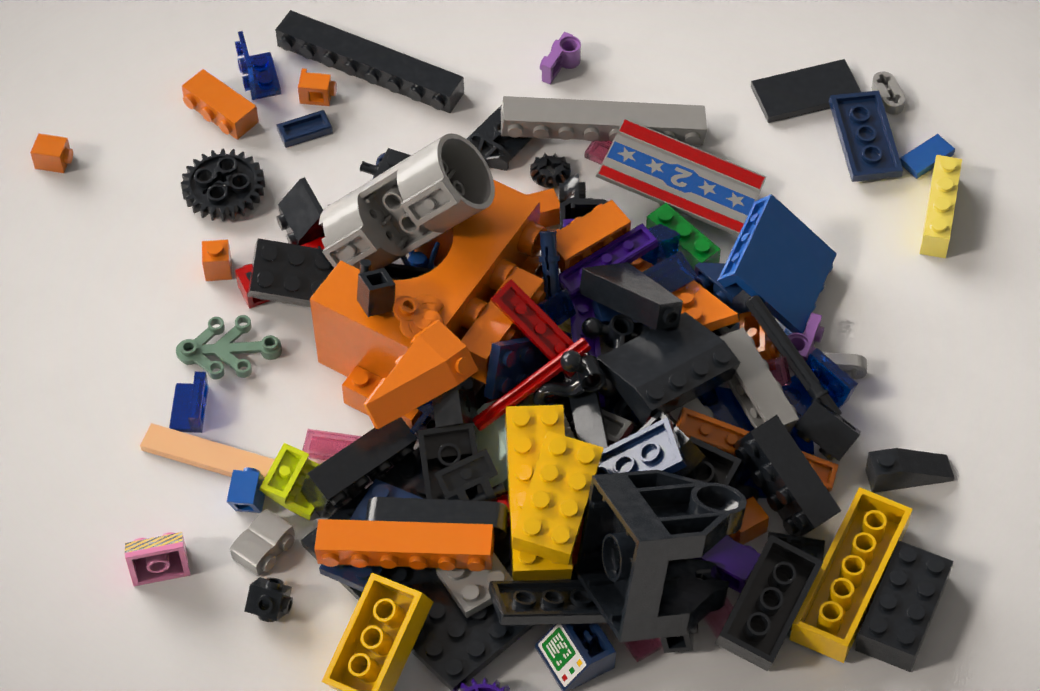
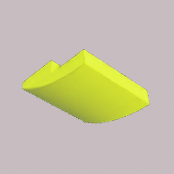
[259,443,320,520]

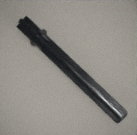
[745,295,842,415]

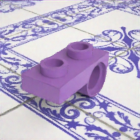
[540,32,581,85]
[783,313,825,366]

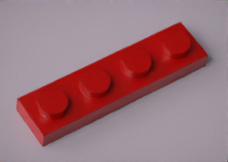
[490,279,586,379]

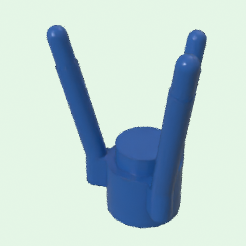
[401,242,440,269]

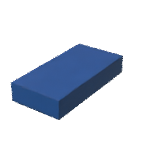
[900,134,955,179]

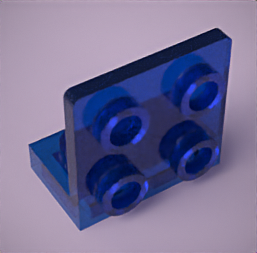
[235,31,281,100]
[782,348,858,418]

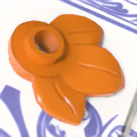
[393,294,444,340]

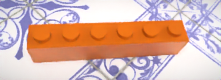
[314,519,494,571]

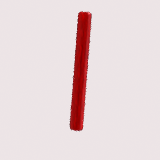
[472,338,591,431]

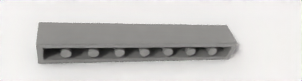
[501,96,707,146]

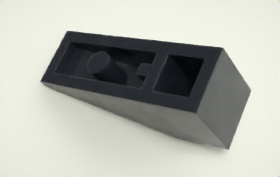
[865,448,954,493]

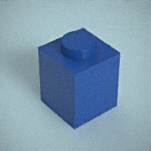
[226,467,265,513]

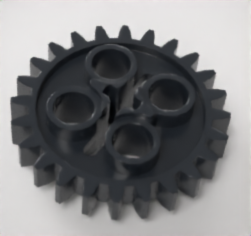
[181,148,265,221]

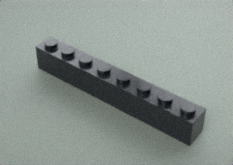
[275,10,464,113]

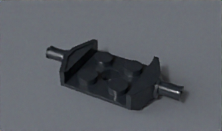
[467,105,533,171]

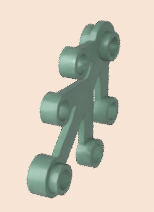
[176,315,282,380]

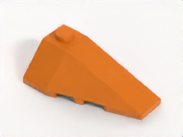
[363,320,479,429]

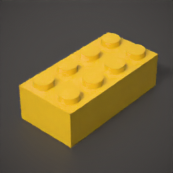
[512,431,604,565]
[321,573,433,691]

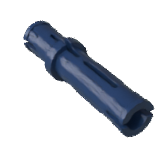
[539,230,562,314]

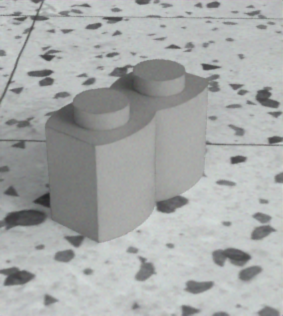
[230,509,295,576]

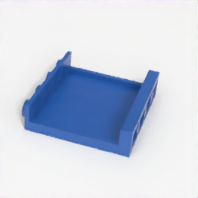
[717,194,837,336]

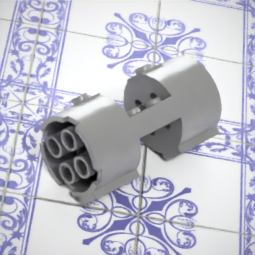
[319,133,495,271]

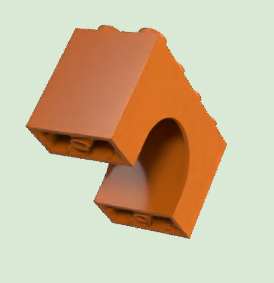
[310,180,547,417]

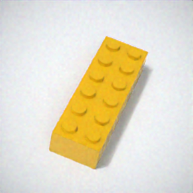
[505,405,572,581]
[789,487,913,663]

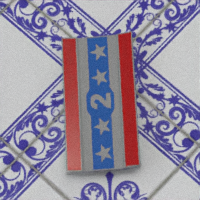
[596,118,766,236]

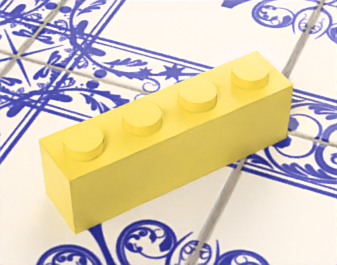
[919,155,962,258]

